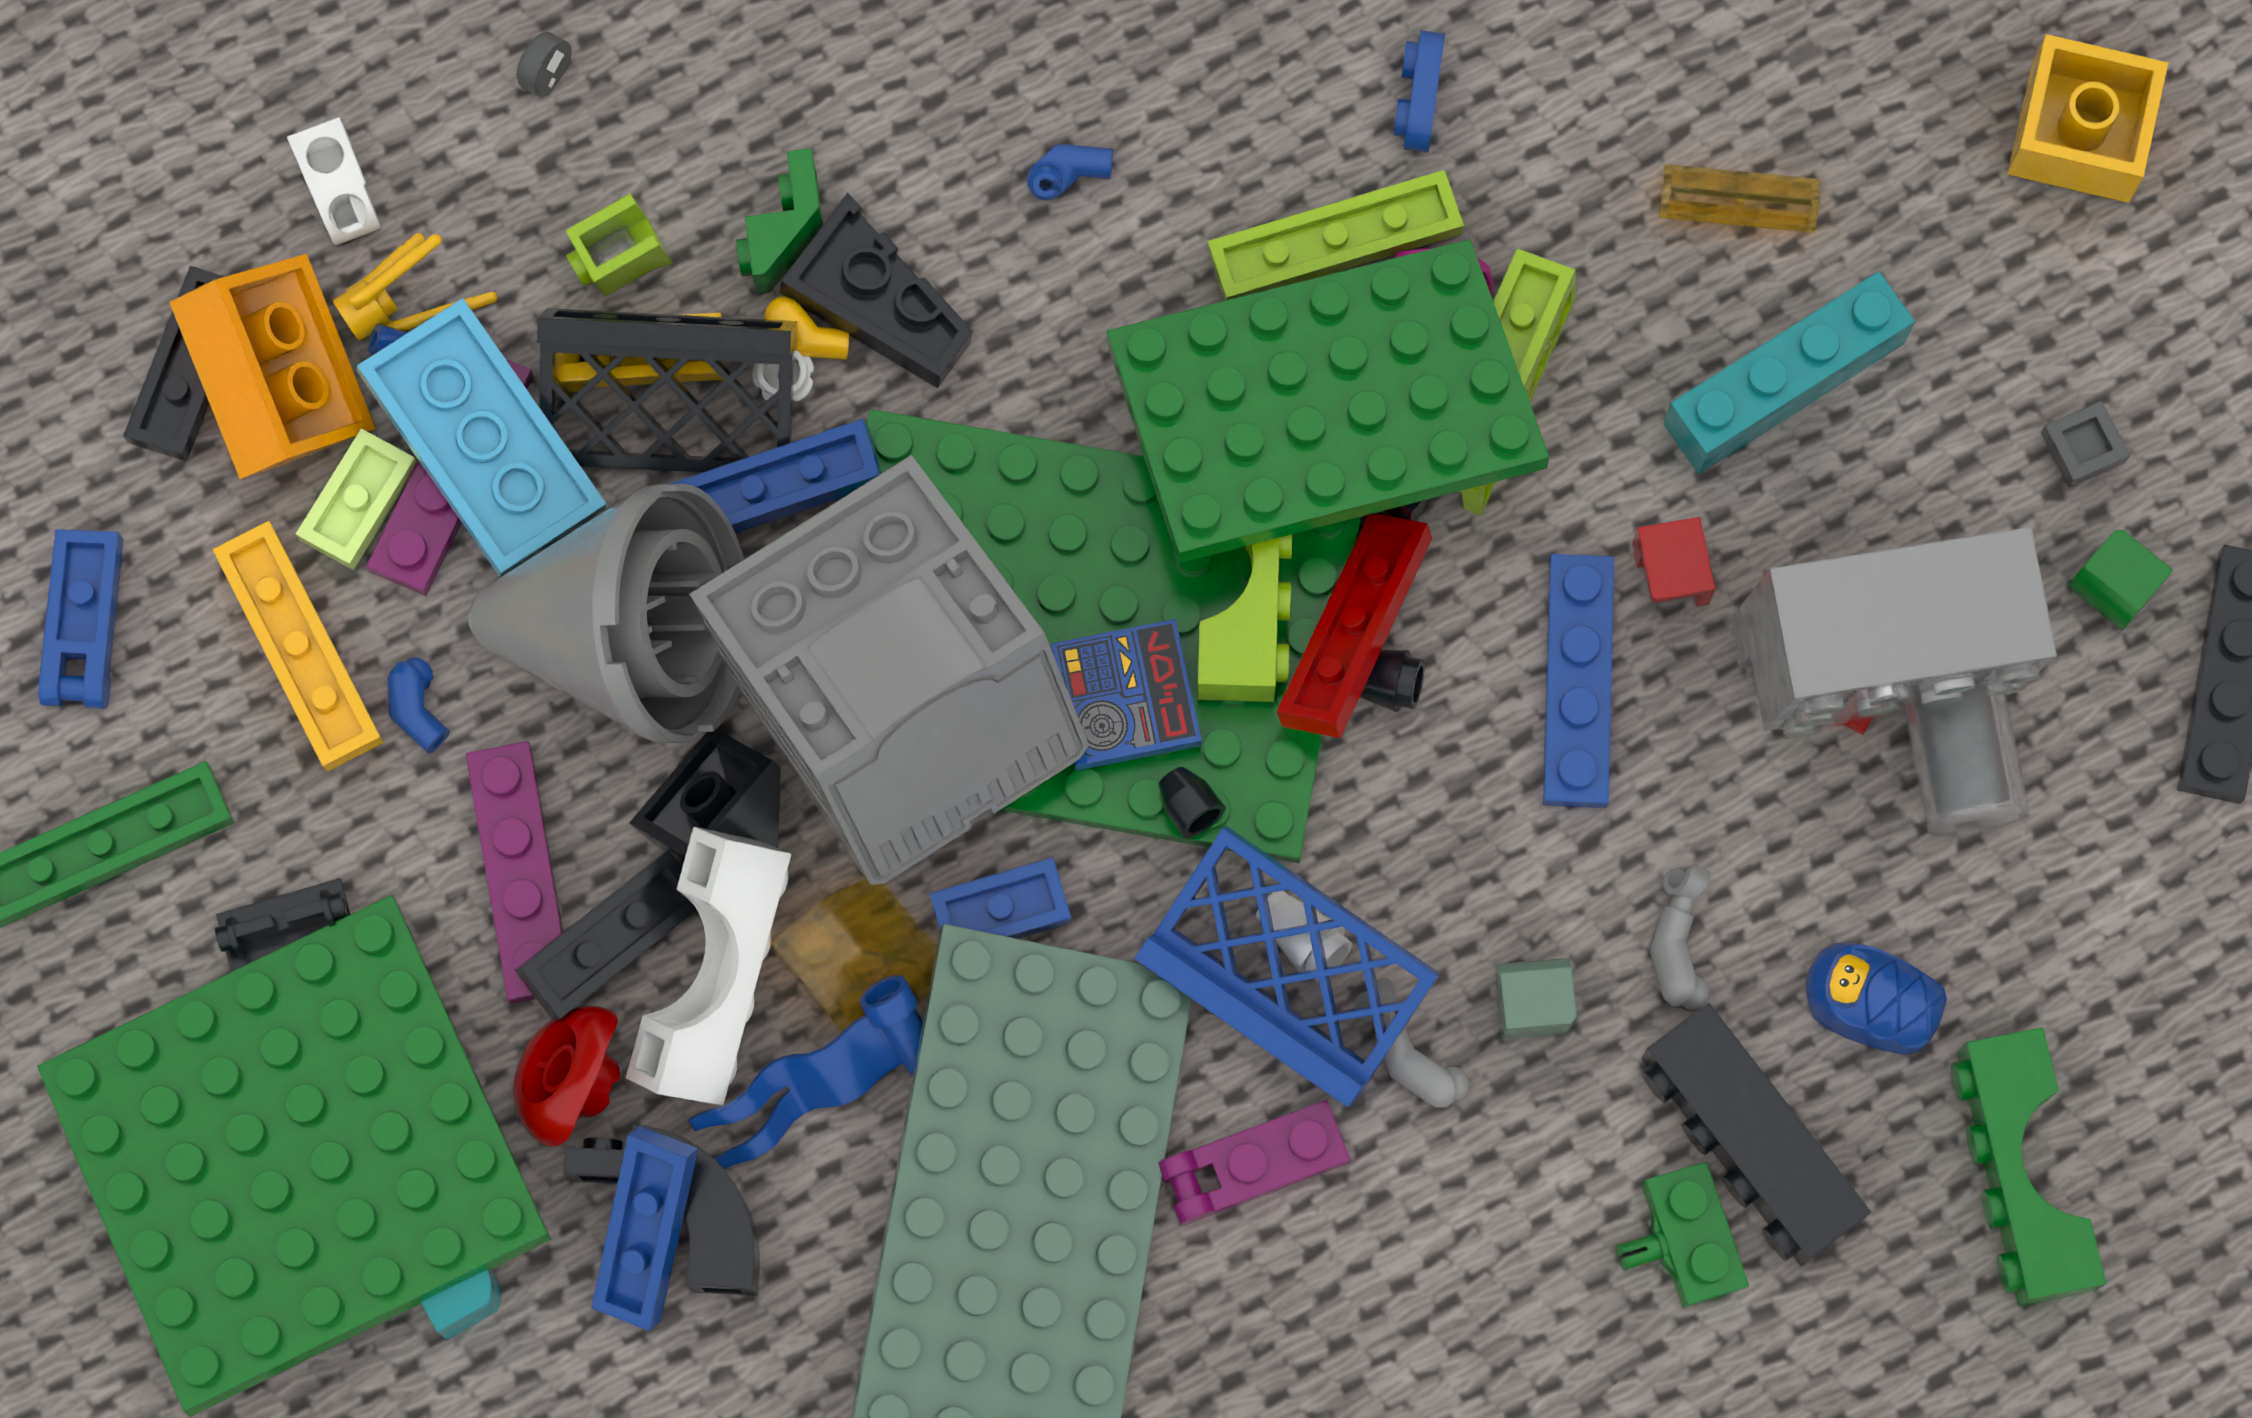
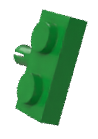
[1616,1161,1749,1308]

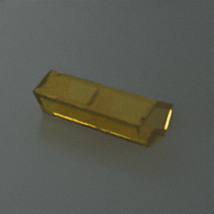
[1658,164,1821,233]

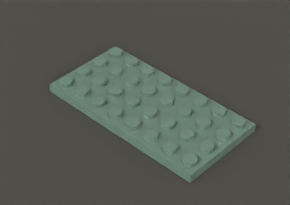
[850,924,1192,1418]

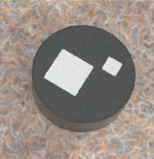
[517,32,572,97]

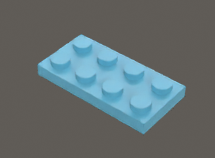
[357,298,607,577]

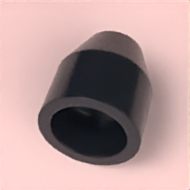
[1158,767,1226,838]

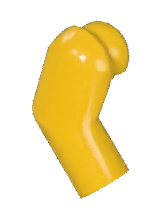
[764,296,849,360]

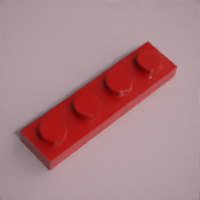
[1277,513,1432,738]

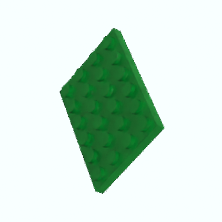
[1106,239,1550,563]

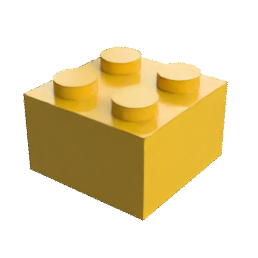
[2007,34,2168,203]

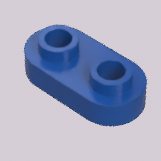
[1393,30,1445,153]

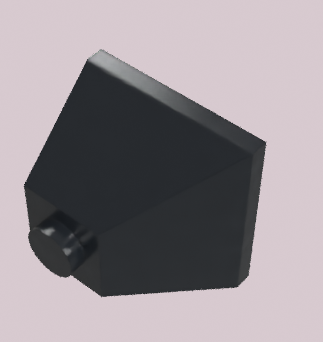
[629,729,781,867]

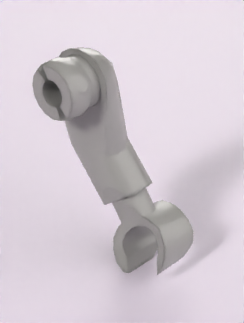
[1649,864,1711,1011]
[1354,978,1469,1108]

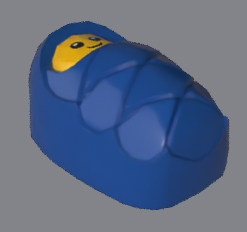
[1805,942,1947,1055]

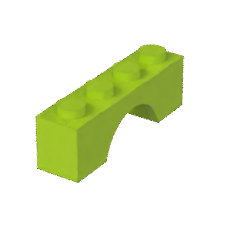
[1197,534,1292,702]

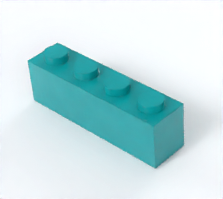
[1663,271,1915,475]

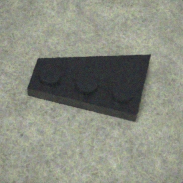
[779,192,973,388]

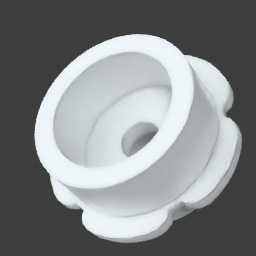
[752,349,814,405]

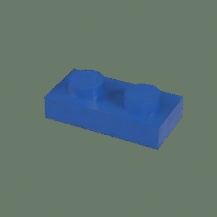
[929,857,1072,939]

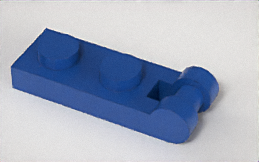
[38,529,124,709]

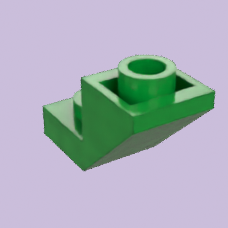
[736,148,823,295]

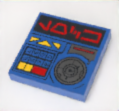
[1050,619,1202,771]

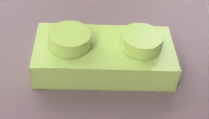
[296,428,417,570]

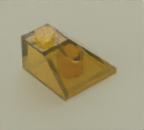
[770,878,937,1033]

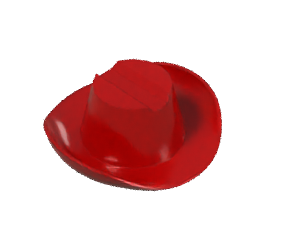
[513,1006,620,1147]

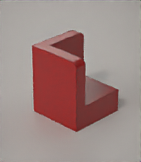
[1632,517,1715,607]

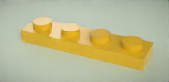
[212,521,384,772]

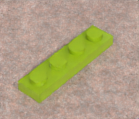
[1207,170,1464,301]

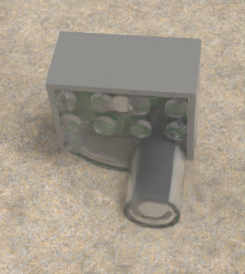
[1731,527,2057,836]

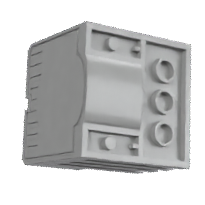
[689,455,1089,885]

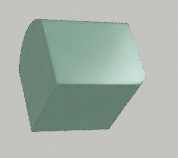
[1496,958,1577,1040]

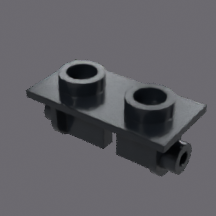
[215,878,351,972]

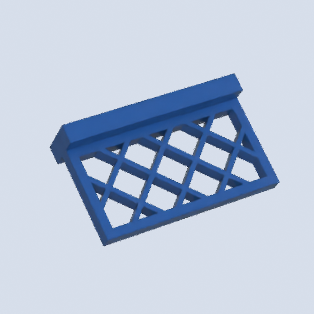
[1134,826,1441,1107]

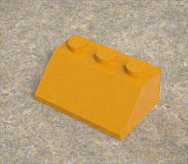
[169,253,376,479]

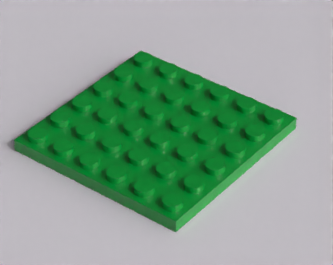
[37,895,552,1417]

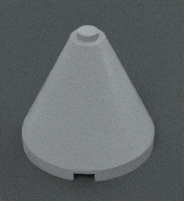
[468,484,744,743]

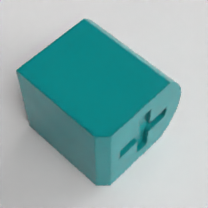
[421,1270,501,1340]

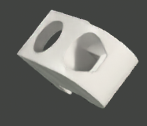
[287,117,382,246]

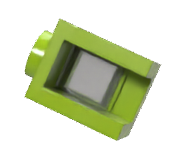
[565,193,673,297]

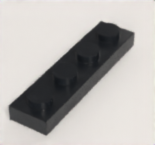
[2177,544,2252,804]

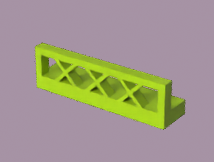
[1458,248,1577,516]

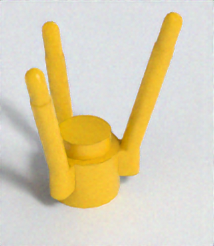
[332,233,498,342]

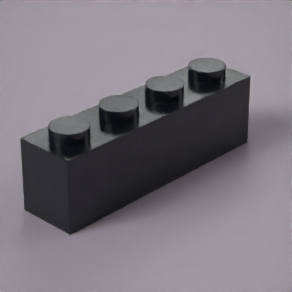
[1641,1003,1872,1267]

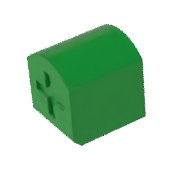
[2068,530,2173,631]

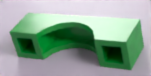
[1951,1027,2107,1307]

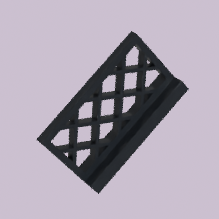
[537,308,797,472]

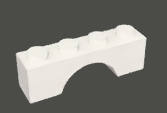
[626,827,791,1105]

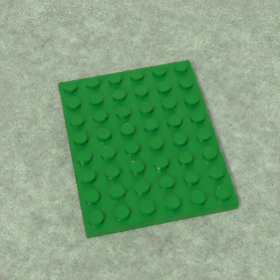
[866,409,1361,863]

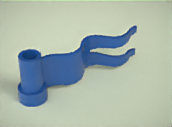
[688,975,923,1169]

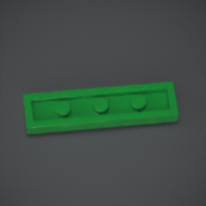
[0,761,235,928]

